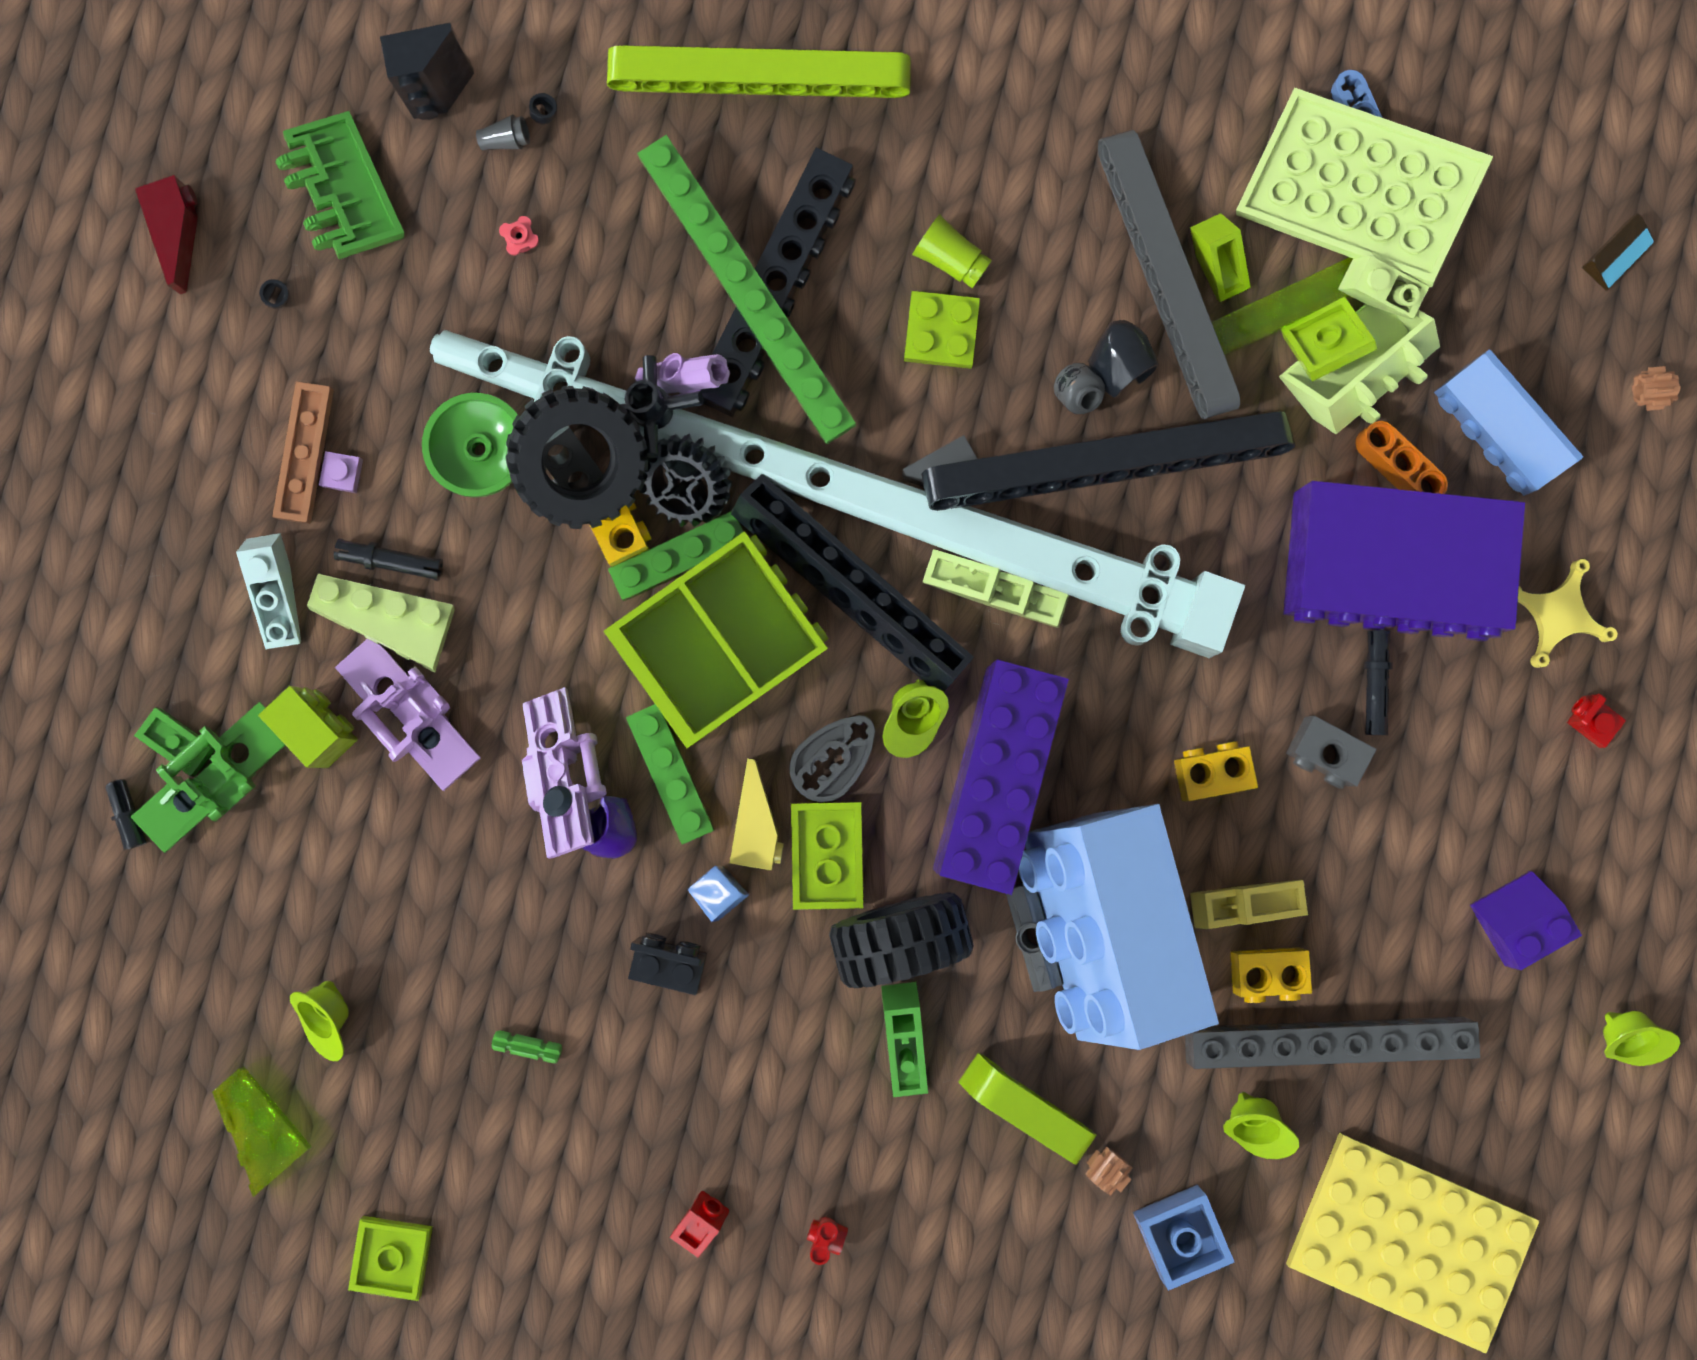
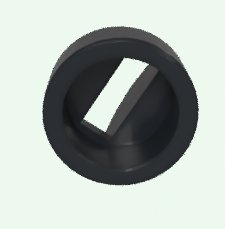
[529,93,557,125]
[259,279,289,309]

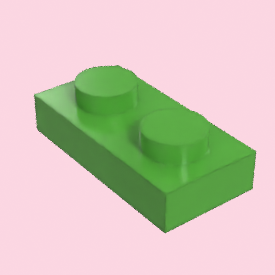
[134,707,215,777]

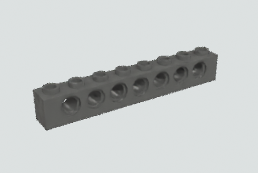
[1185,1017,1480,1069]

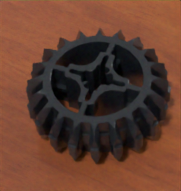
[640,433,733,527]

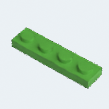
[608,511,743,601]
[626,704,715,845]

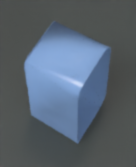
[688,866,749,922]

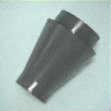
[476,115,530,151]

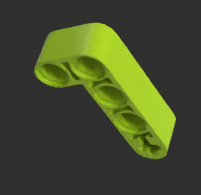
[958,1052,1097,1165]

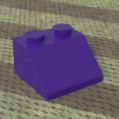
[1470,871,1582,970]

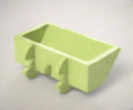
[1279,304,1440,434]

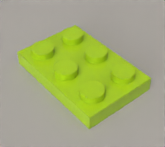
[791,802,863,910]

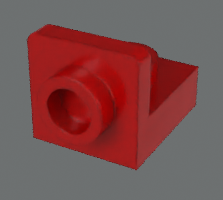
[1567,694,1626,748]
[669,1191,729,1258]

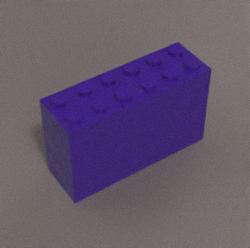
[1283,481,1525,641]
[933,660,1069,895]

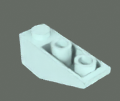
[236,533,301,649]

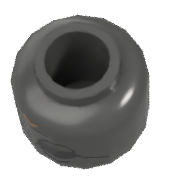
[1054,363,1105,415]

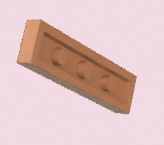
[272,382,334,524]

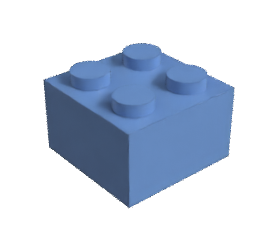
[1133,1185,1234,1291]

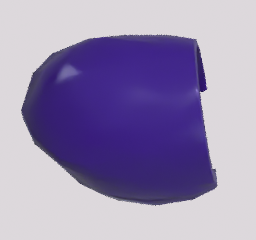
[582,796,637,859]

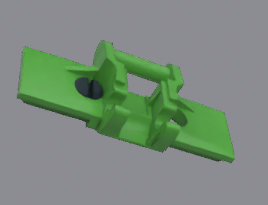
[131,702,285,853]

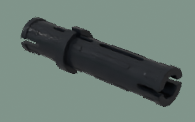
[334,538,443,581]
[1364,630,1393,735]

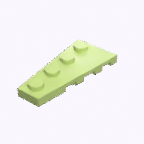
[307,574,455,673]

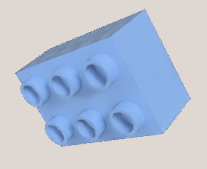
[1019,804,1219,1050]

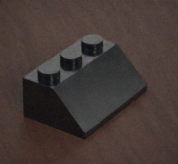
[380,23,474,120]

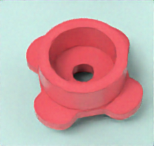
[499,216,539,256]

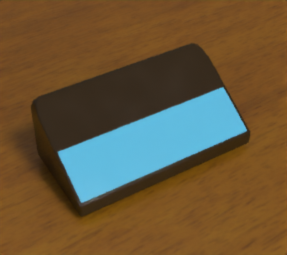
[1581,213,1655,291]

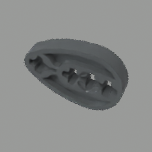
[790,715,875,802]

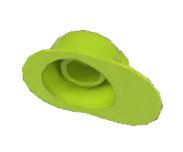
[882,679,949,758]
[290,981,349,1061]
[1603,1011,1680,1066]
[1223,1092,1299,1159]

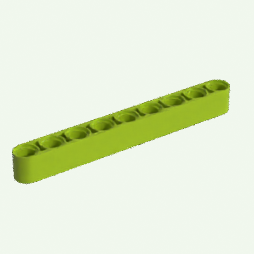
[607,46,911,98]

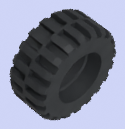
[506,386,648,529]
[829,892,974,989]

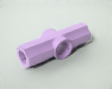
[635,353,730,394]

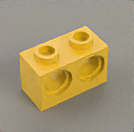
[589,503,652,567]
[1174,741,1258,801]
[1230,947,1312,1003]

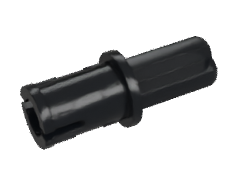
[105,779,147,850]

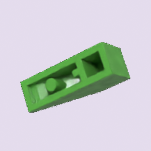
[881,982,928,1097]

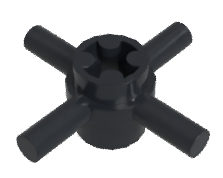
[620,355,703,459]

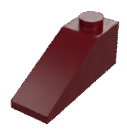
[135,175,198,295]

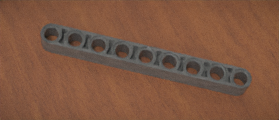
[1098,130,1240,419]

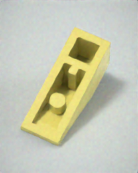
[730,759,784,870]

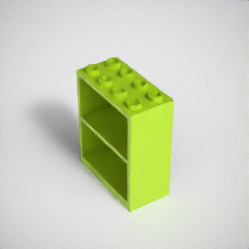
[603,531,829,748]

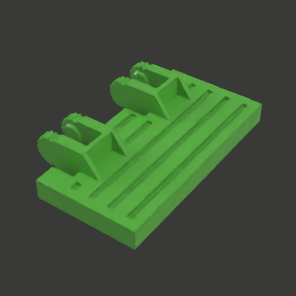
[275,111,404,259]

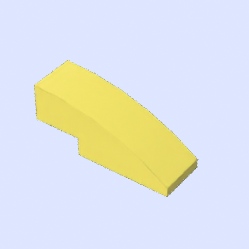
[1190,880,1308,929]

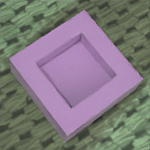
[319,451,363,493]

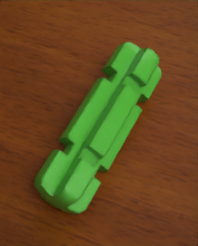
[492,1030,562,1063]

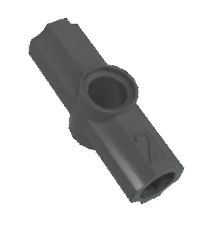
[1006,883,1063,992]

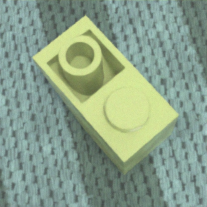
[1338,256,1429,319]

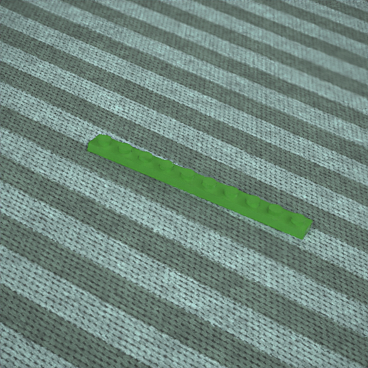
[637,135,856,445]

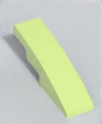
[923,549,1069,628]

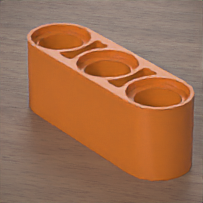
[1355,421,1448,494]

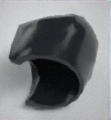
[1088,320,1159,398]

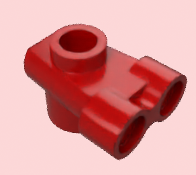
[806,1217,848,1265]

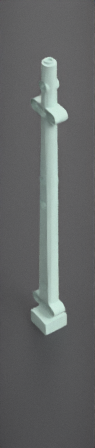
[430,330,1245,658]

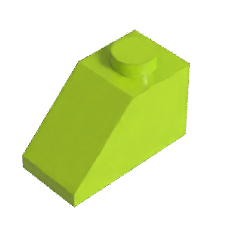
[1190,213,1251,302]

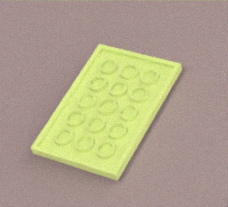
[1236,88,1493,287]

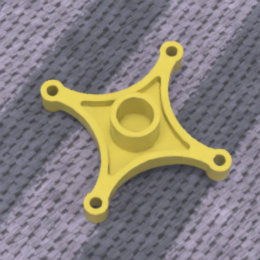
[1518,559,1618,668]

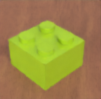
[258,686,358,768]

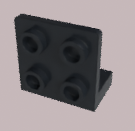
[628,933,707,995]

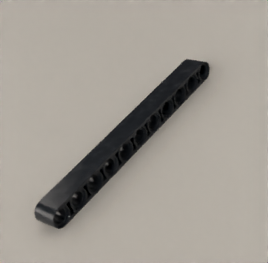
[921,411,1296,511]

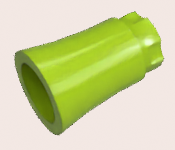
[912,214,992,288]

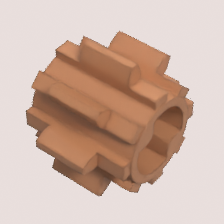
[1632,366,1681,411]
[1086,1147,1133,1196]

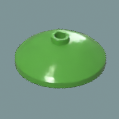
[422,393,518,497]

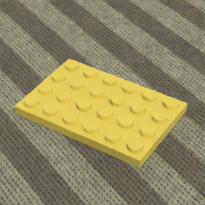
[1286,1133,1539,1353]

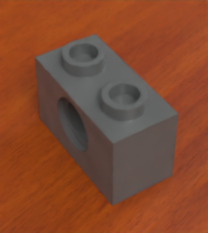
[1286,716,1377,789]

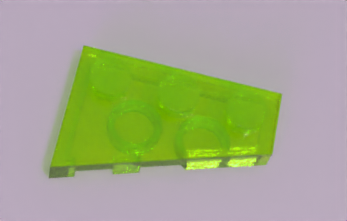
[212,1066,312,1197]

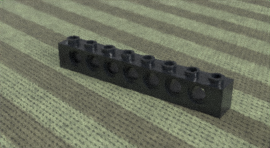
[700,147,856,418]
[731,474,974,692]

